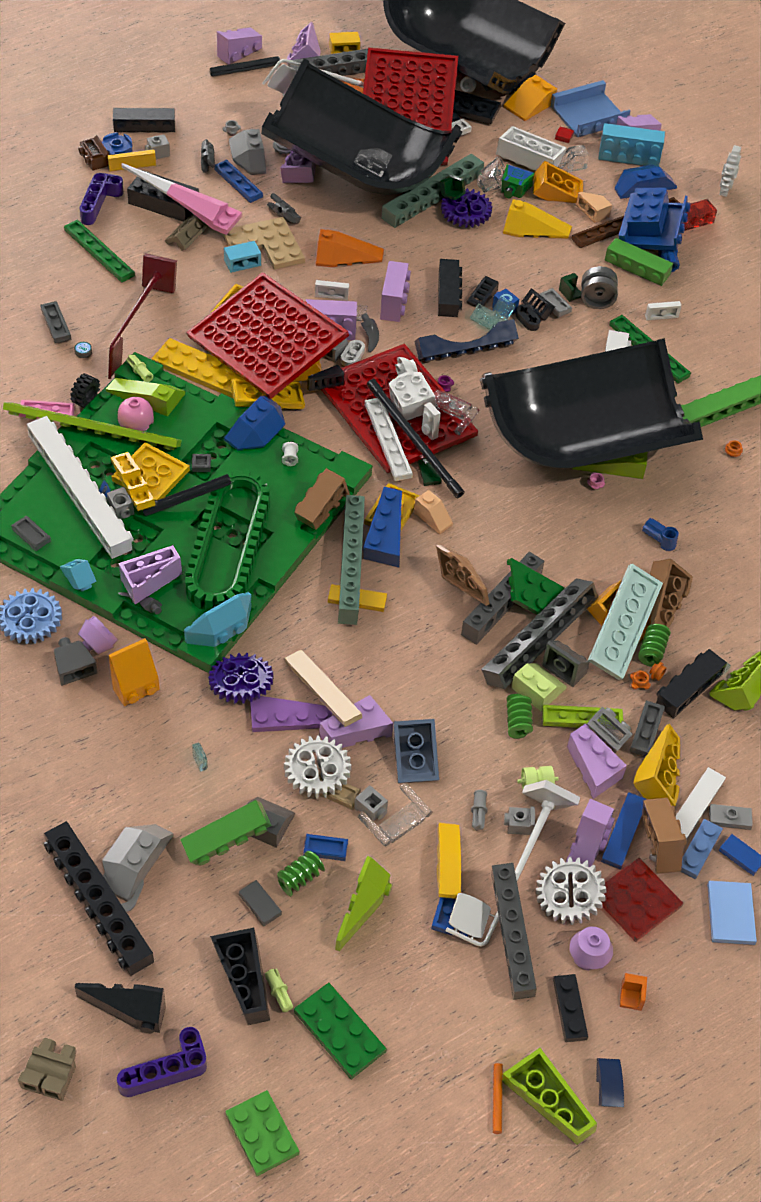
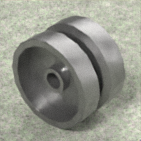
[581,266,618,309]

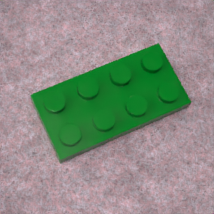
[294,982,387,1080]

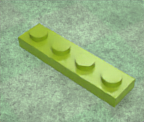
[542,705,623,730]

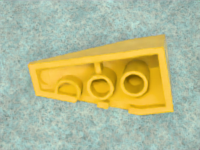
[503,199,572,239]

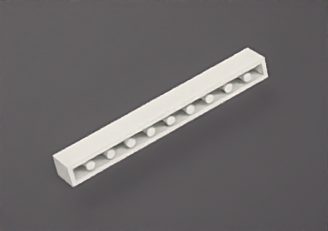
[27,416,133,559]

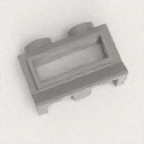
[586,707,632,753]

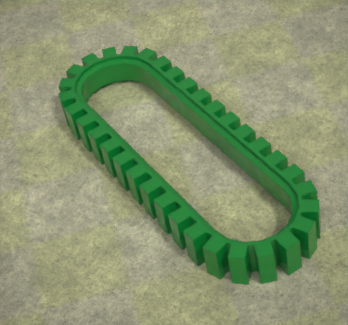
[185,470,270,611]

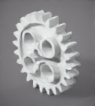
[719,145,741,197]
[284,735,351,798]
[536,857,606,925]

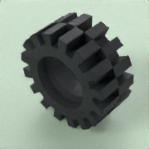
[70,373,100,408]

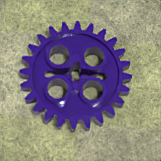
[441,188,493,228]
[208,653,274,704]

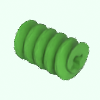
[638,624,671,667]
[506,694,533,739]
[277,851,325,897]

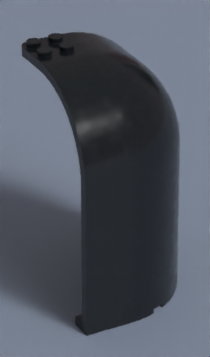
[383,0,566,94]
[261,58,462,195]
[480,338,703,468]

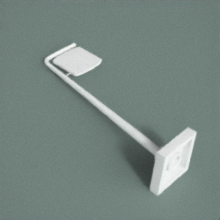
[262,59,364,94]
[446,780,580,947]

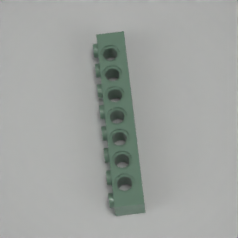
[381,154,484,228]
[338,495,365,625]

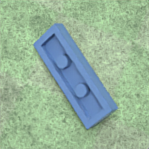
[680,819,723,879]

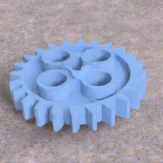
[0,588,62,644]

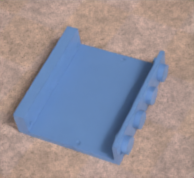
[551,80,631,137]

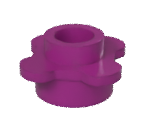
[438,375,454,392]

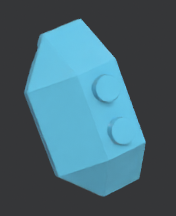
[184,592,251,647]

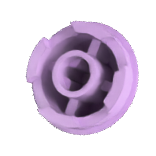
[78,616,118,655]
[570,927,613,971]

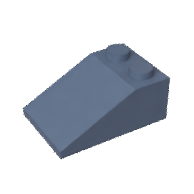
[393,719,439,783]

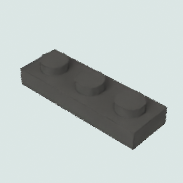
[40,301,72,343]
[630,700,665,757]

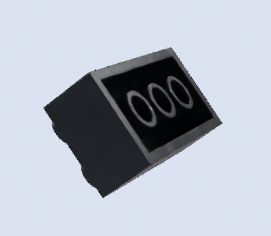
[127,170,199,222]

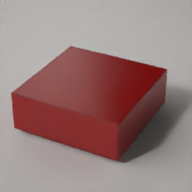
[555,126,574,143]

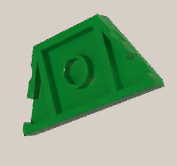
[507,558,565,615]

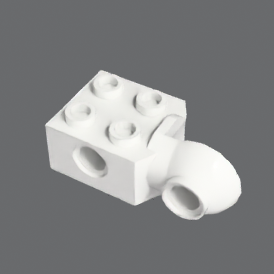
[389,357,436,420]

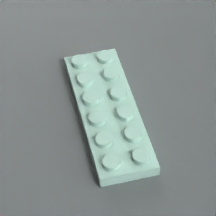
[588,564,663,680]

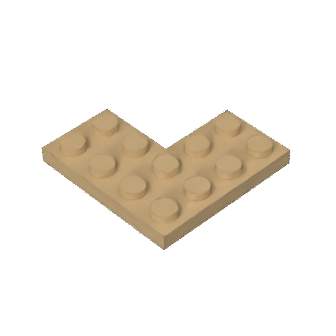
[222,217,305,270]

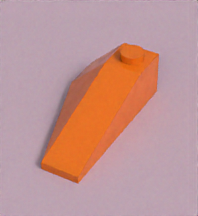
[316,229,384,267]

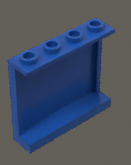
[619,193,691,251]

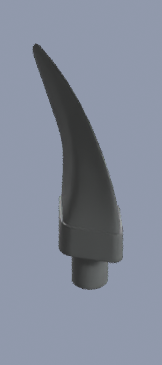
[361,313,379,352]
[118,592,162,614]

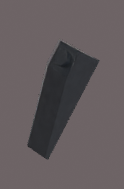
[75,983,166,1034]

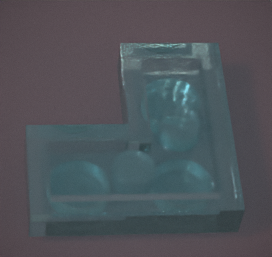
[470,297,516,330]

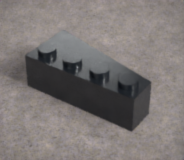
[210,927,270,1025]

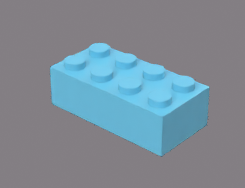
[598,123,665,166]

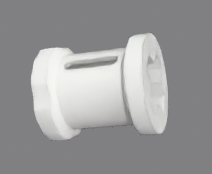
[282,442,298,466]

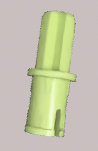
[126,354,153,382]
[265,969,293,1012]

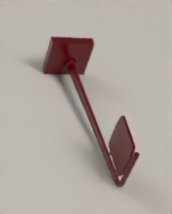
[108,253,177,379]

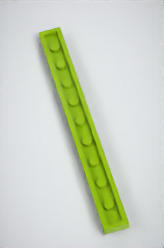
[3,402,182,450]

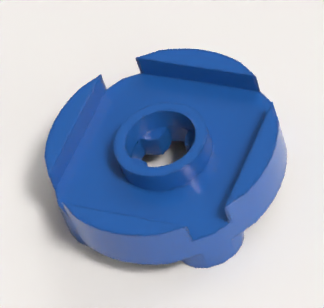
[101,132,133,155]

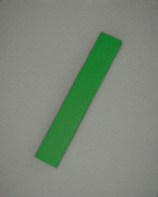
[64,220,135,283]
[609,315,691,384]

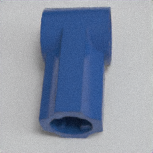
[658,249,680,272]
[642,518,679,551]

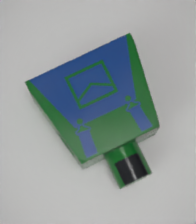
[501,164,535,199]

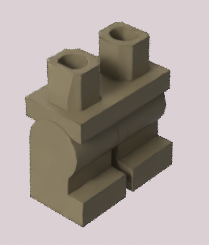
[18,1038,77,1101]

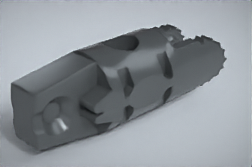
[201,139,215,173]
[267,193,301,223]

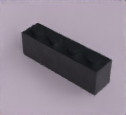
[113,108,175,132]
[438,259,462,317]
[656,649,727,719]

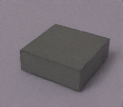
[192,454,211,472]

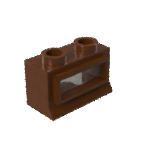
[78,135,109,171]

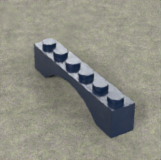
[414,319,519,362]

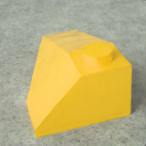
[633,724,680,806]

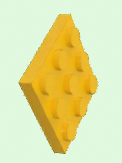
[112,442,190,501]

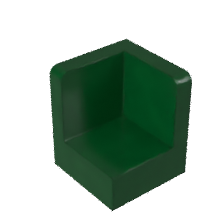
[439,175,466,200]
[559,273,581,302]

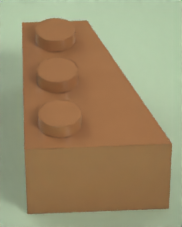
[295,468,350,530]
[642,798,687,874]

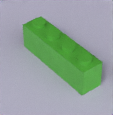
[605,238,673,286]
[180,800,272,866]

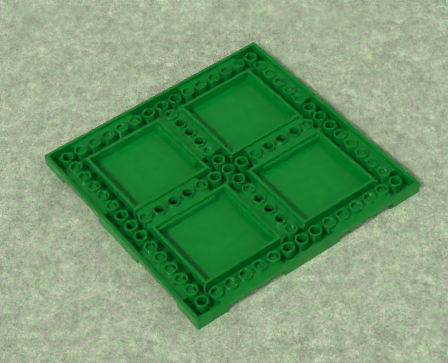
[0,352,373,673]

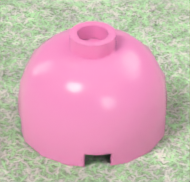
[118,397,154,431]

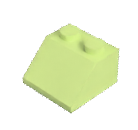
[511,663,567,711]

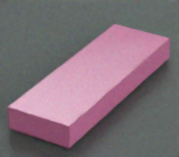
[19,400,75,418]

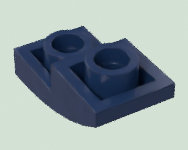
[596,1058,624,1107]

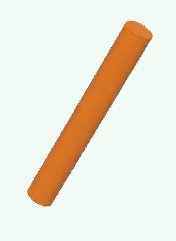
[493,1063,503,1134]

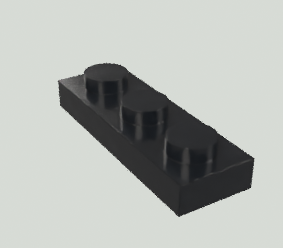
[553,974,588,1042]

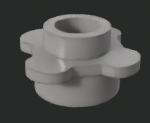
[223,120,241,135]

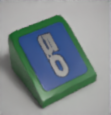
[98,476,116,504]

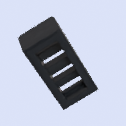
[467,276,499,309]
[521,288,556,320]
[307,365,345,391]

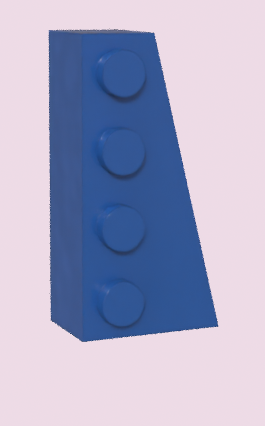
[363,487,402,567]

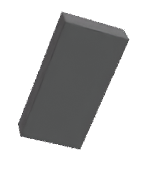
[11,516,51,551]
[239,880,282,926]

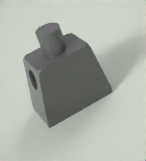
[54,637,97,686]

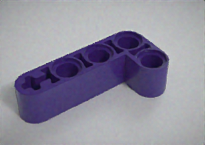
[79,173,124,225]
[117,1027,207,1097]

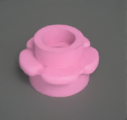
[587,473,605,489]

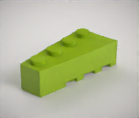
[503,1048,597,1145]

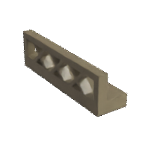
[165,213,208,251]

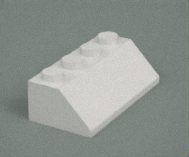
[496,126,567,170]

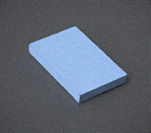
[707,881,757,945]

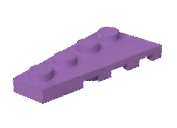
[250,696,332,732]

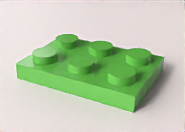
[225,1090,300,1176]

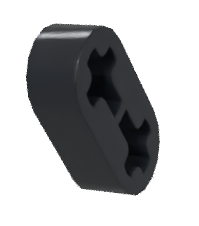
[516,304,541,331]

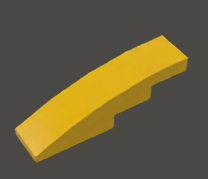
[111,452,156,511]
[436,823,461,899]

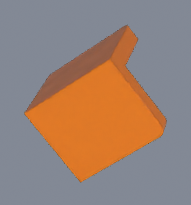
[620,973,647,1011]

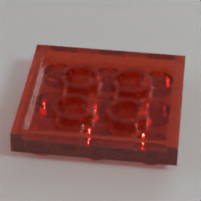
[601,857,683,942]

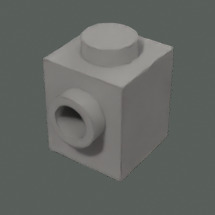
[145,135,170,159]

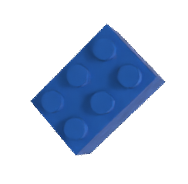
[627,188,669,236]

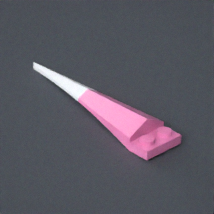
[122,163,242,235]

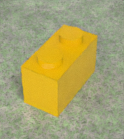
[329,32,361,54]

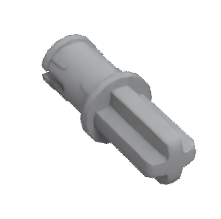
[471,790,488,831]

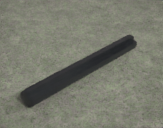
[209,56,280,77]
[143,474,231,516]

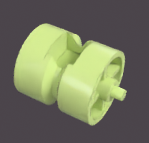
[517,766,559,789]

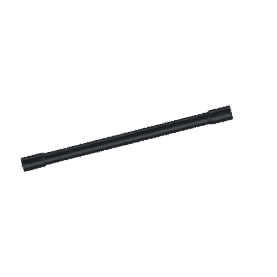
[366,379,465,498]

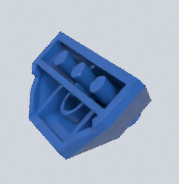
[615,165,677,199]
[224,396,286,451]

